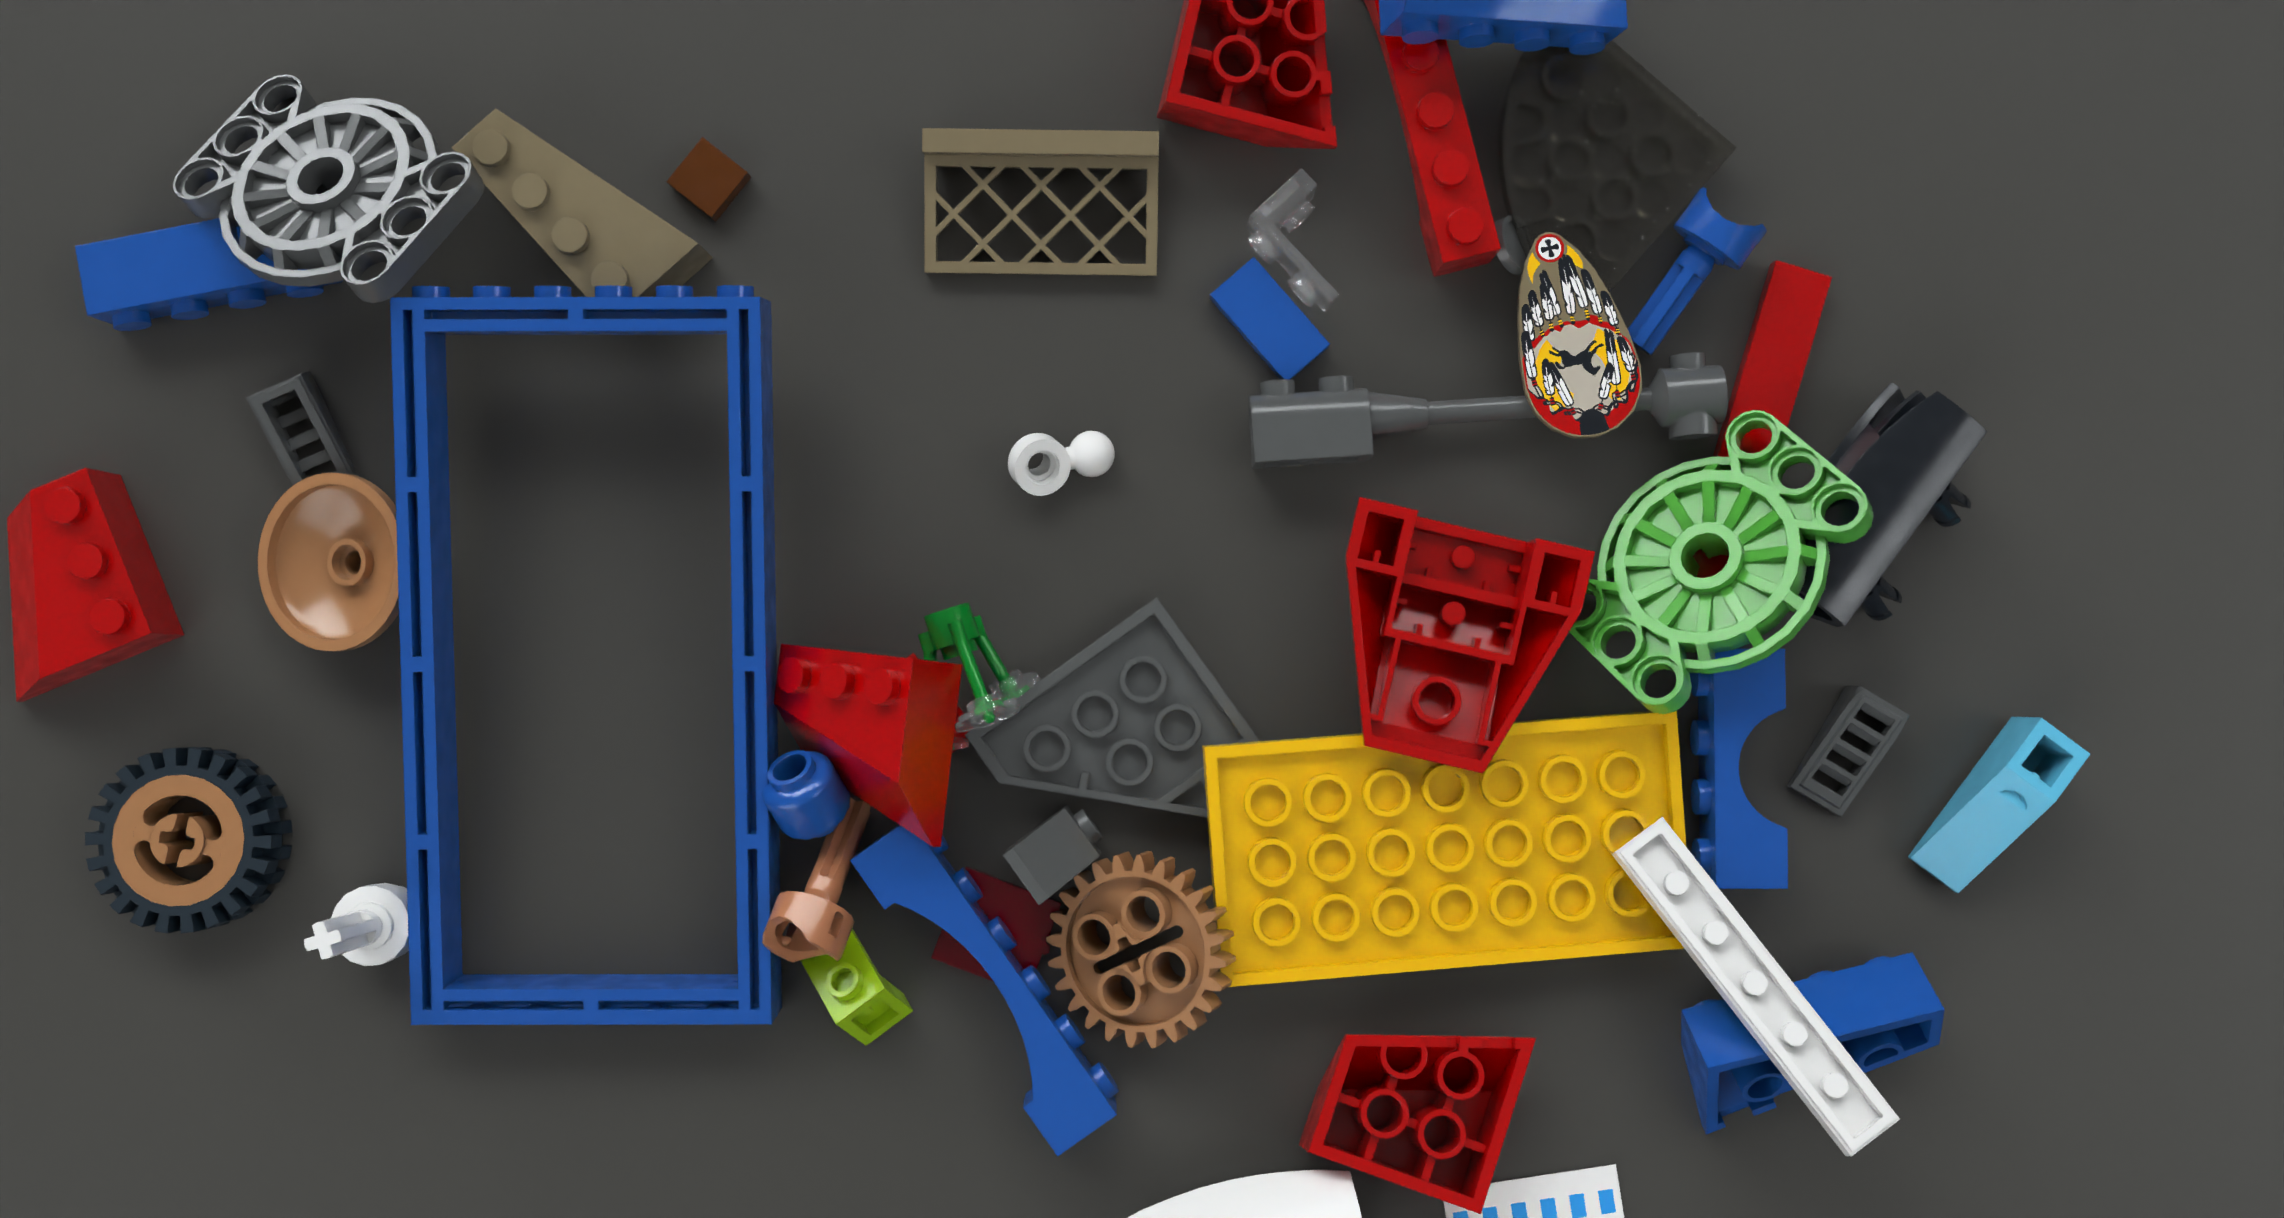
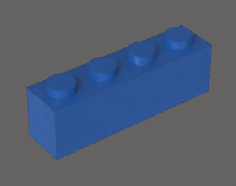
[75,218,343,331]

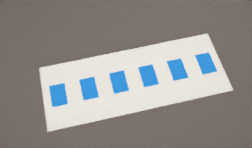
[1443,1164,1624,1218]

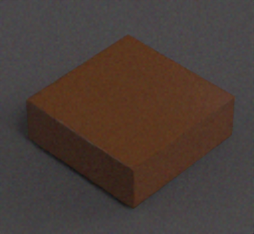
[666,137,751,222]

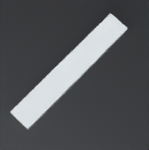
[1612,817,1900,1157]

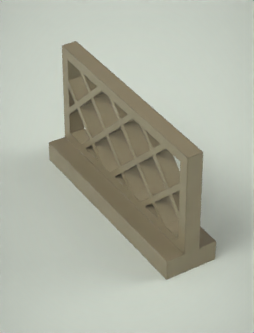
[922,128,1159,276]

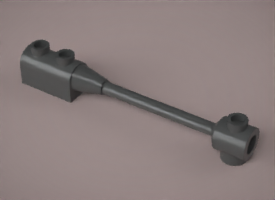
[1248,352,1728,469]

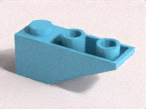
[1908,717,2090,893]

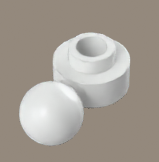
[1008,431,1115,496]

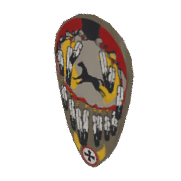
[1517,232,1642,439]

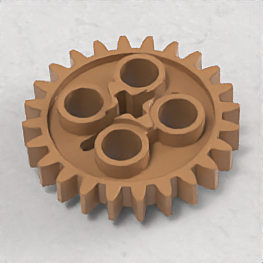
[1046,851,1236,1048]

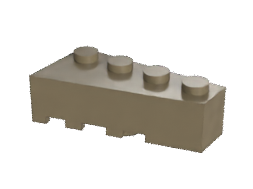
[451,108,713,297]

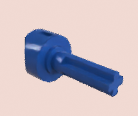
[1628,187,1767,356]

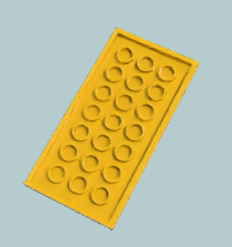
[1202,711,1686,987]

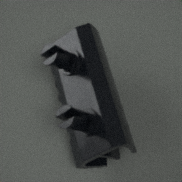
[1798,382,1987,627]

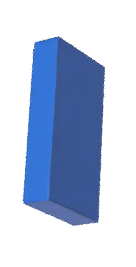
[1209,257,1330,380]

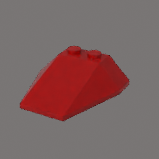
[1345,497,1595,773]

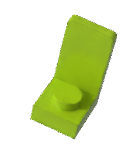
[800,928,913,1046]

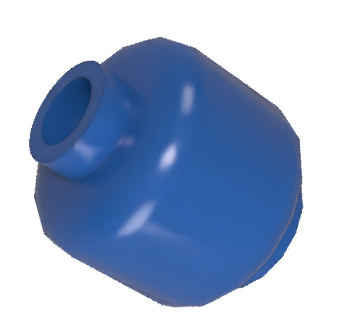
[762,750,850,840]

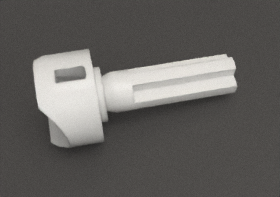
[304,883,409,966]

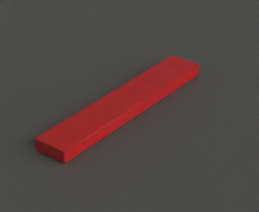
[1693,260,1832,578]

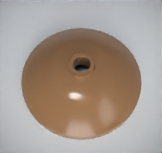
[258,473,399,651]

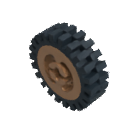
[85,747,293,934]

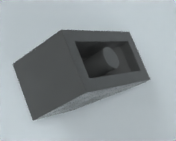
[1003,805,1103,905]

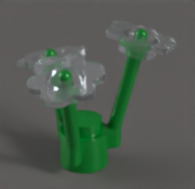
[918,602,1041,751]

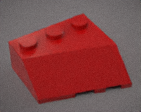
[1156,0,1337,149]
[7,467,184,702]
[774,644,963,847]
[1299,1034,1536,1214]

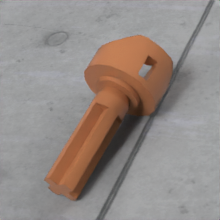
[762,797,871,963]

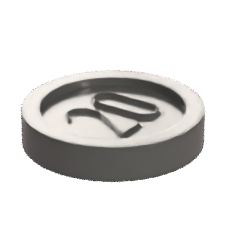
[1495,215,1533,275]

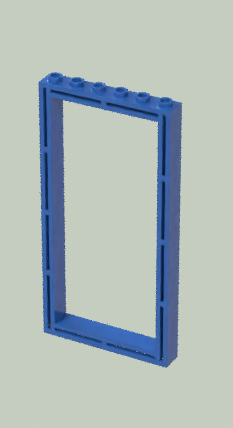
[390,285,782,1025]

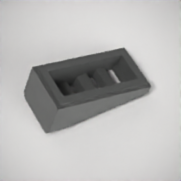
[246,371,358,486]
[1787,686,1910,817]

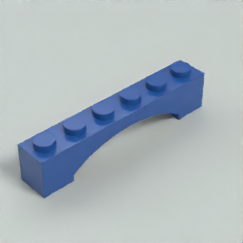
[850,824,1119,1157]

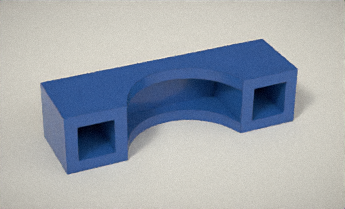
[1690,649,1788,889]

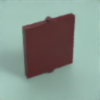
[931,866,1062,982]

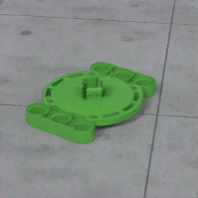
[1569,410,1874,714]

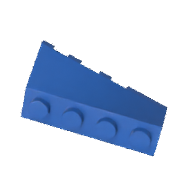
[1379,0,1628,55]
[1681,952,1945,1135]

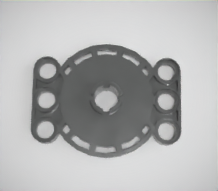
[173,74,484,303]

